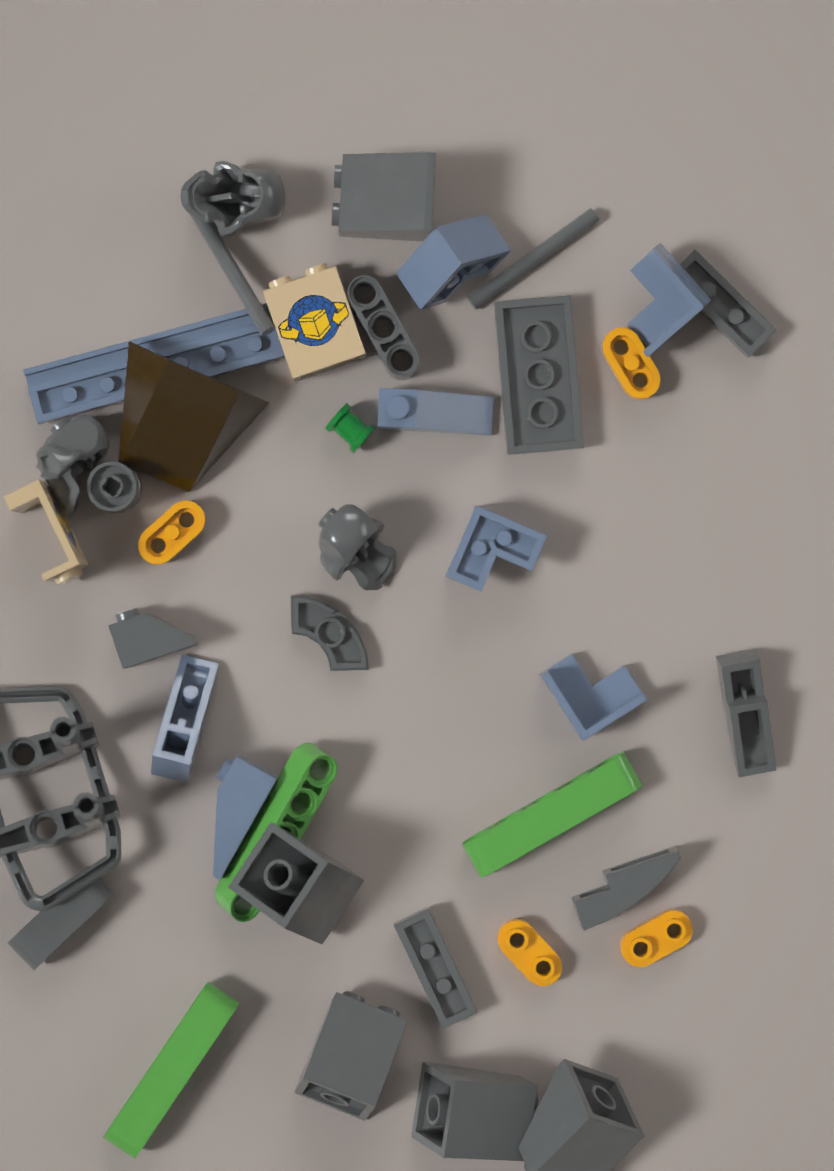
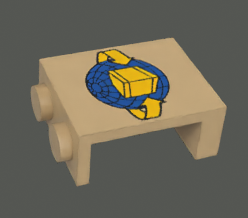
[263,264,366,382]
[3,480,89,585]

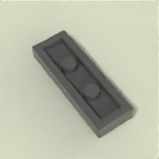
[680,250,776,358]
[394,907,478,1029]

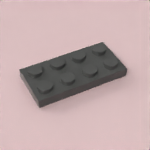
[494,295,584,455]

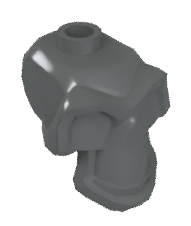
[180,161,285,236]
[36,415,109,519]
[319,504,397,590]

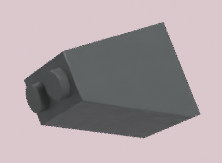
[332,152,436,242]
[228,822,364,944]
[294,991,408,1121]
[518,1059,645,1171]
[411,1062,538,1161]

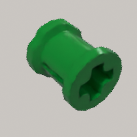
[325,403,376,454]

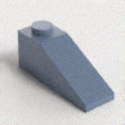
[377,388,494,435]
[151,654,219,783]
[213,754,278,880]

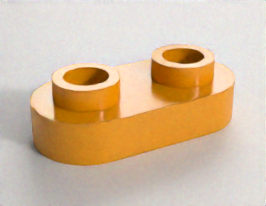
[602,327,660,400]
[138,500,206,565]
[620,909,693,967]
[497,918,562,986]

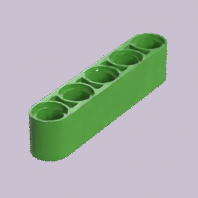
[215,743,338,922]
[461,752,643,878]
[103,982,239,1159]

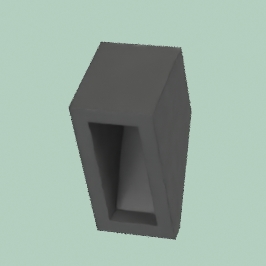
[108,608,199,669]

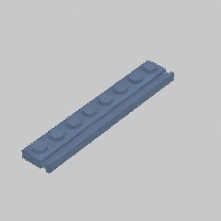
[23,303,285,424]

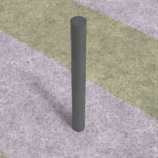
[467,208,599,309]
[189,213,275,336]

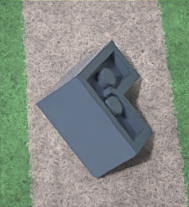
[397,215,511,310]
[627,243,711,357]
[445,505,547,591]
[539,654,648,741]

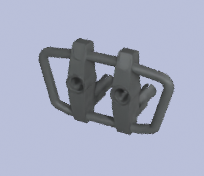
[0,686,122,911]

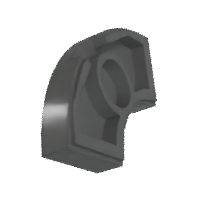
[291,596,369,671]

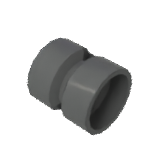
[87,462,142,513]

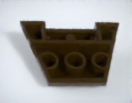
[118,341,270,492]

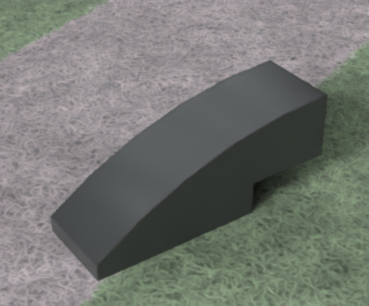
[716,649,776,777]
[571,847,681,931]

